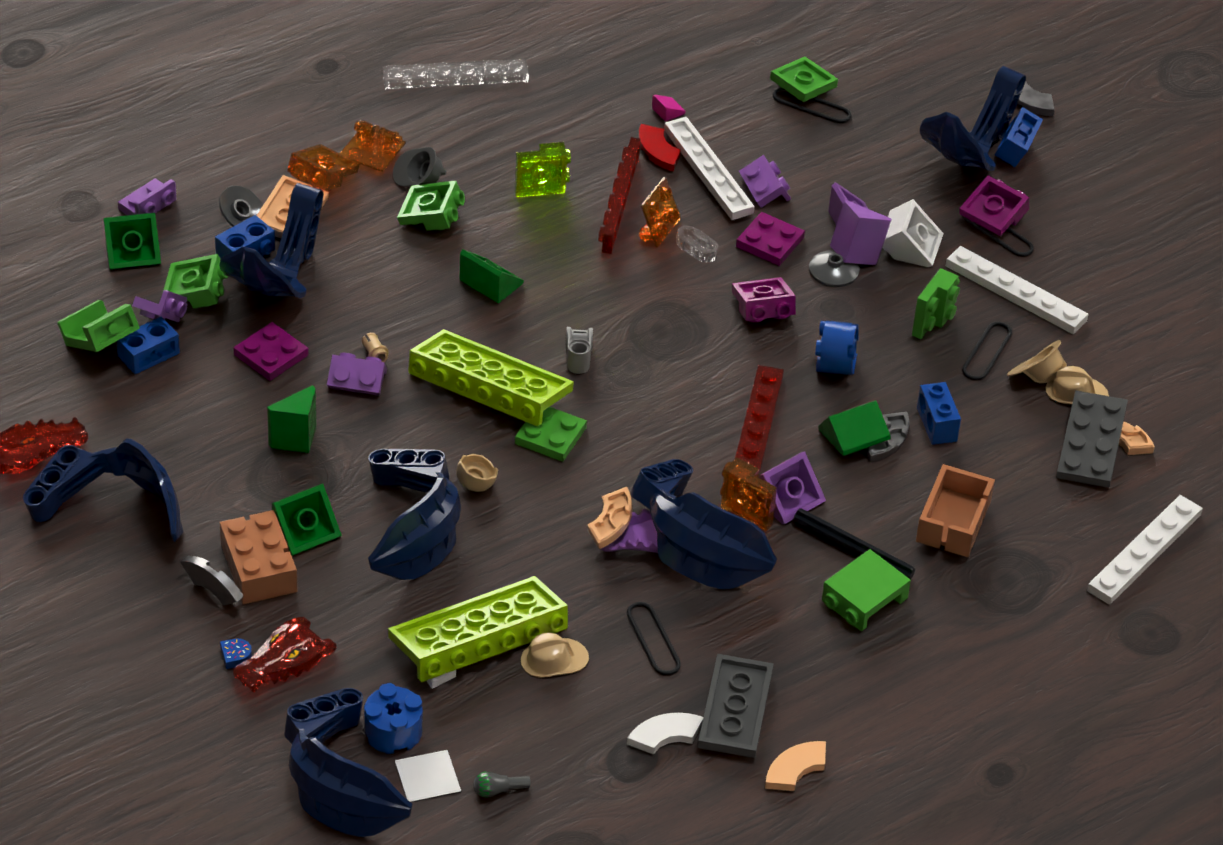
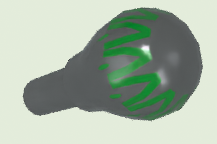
[473,771,531,798]

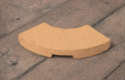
[1119,422,1155,455]
[587,487,633,549]
[765,741,826,791]

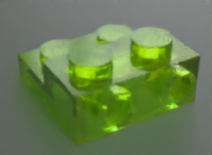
[515,142,571,197]

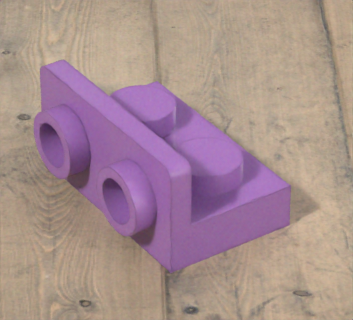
[118,178,176,215]

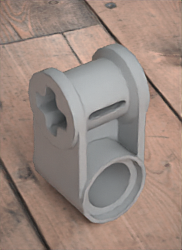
[566,327,593,374]

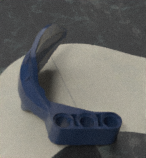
[920,66,1026,171]
[219,183,324,298]
[23,439,183,542]
[368,449,461,580]
[630,459,777,589]
[284,688,412,837]

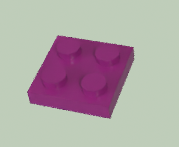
[736,212,805,266]
[233,322,308,381]

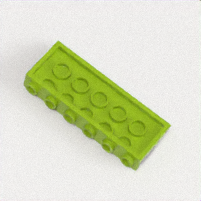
[408,329,574,426]
[388,576,568,682]

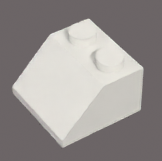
[882,199,944,267]

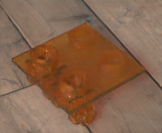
[339,120,406,172]
[639,177,681,247]

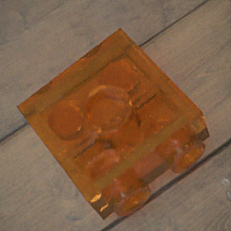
[287,144,360,191]
[720,457,777,531]

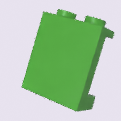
[58,300,140,352]
[822,549,911,631]

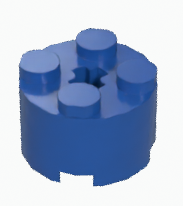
[815,321,859,375]
[364,683,423,754]

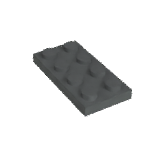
[1056,390,1128,488]
[698,654,774,758]

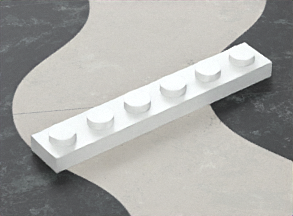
[664,117,755,220]
[945,246,1088,334]
[1087,495,1203,605]

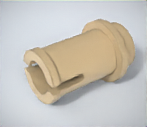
[362,333,389,362]

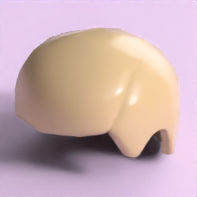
[456,454,498,492]

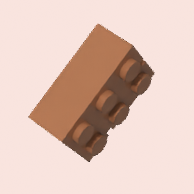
[916,464,995,557]
[220,510,297,604]

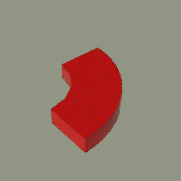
[639,124,681,171]

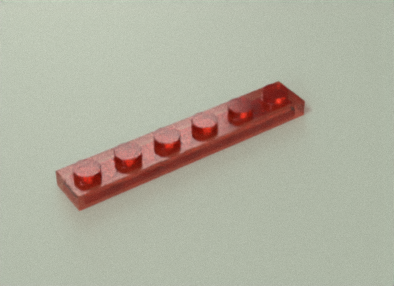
[598,137,641,254]
[730,365,784,488]

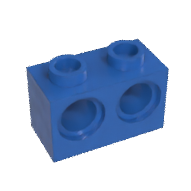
[994,107,1043,167]
[215,215,275,259]
[117,317,180,374]
[917,382,961,445]

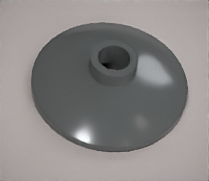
[219,186,263,227]
[809,250,860,287]

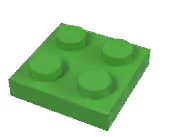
[770,57,838,102]
[515,407,587,462]

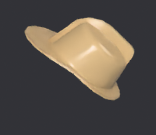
[1007,340,1067,383]
[1045,366,1109,404]
[521,632,589,678]

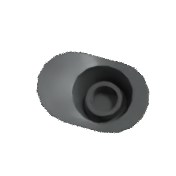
[393,147,447,186]

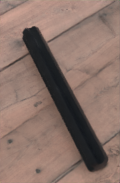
[793,508,915,580]

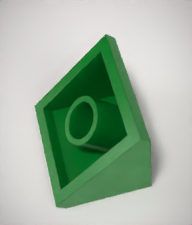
[103,213,161,269]
[459,249,524,303]
[267,385,316,453]
[818,400,891,456]
[272,484,342,555]

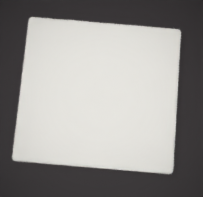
[395,750,461,802]

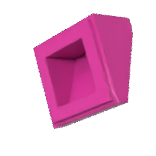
[652,95,685,122]

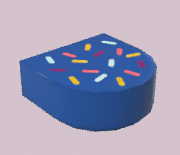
[220,639,252,669]

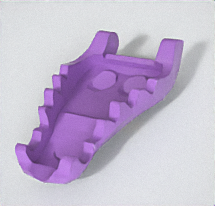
[601,509,658,553]

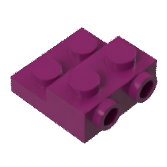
[959,176,1029,236]
[732,277,796,322]

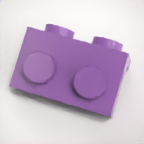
[739,155,791,208]
[132,290,187,322]
[327,353,387,396]

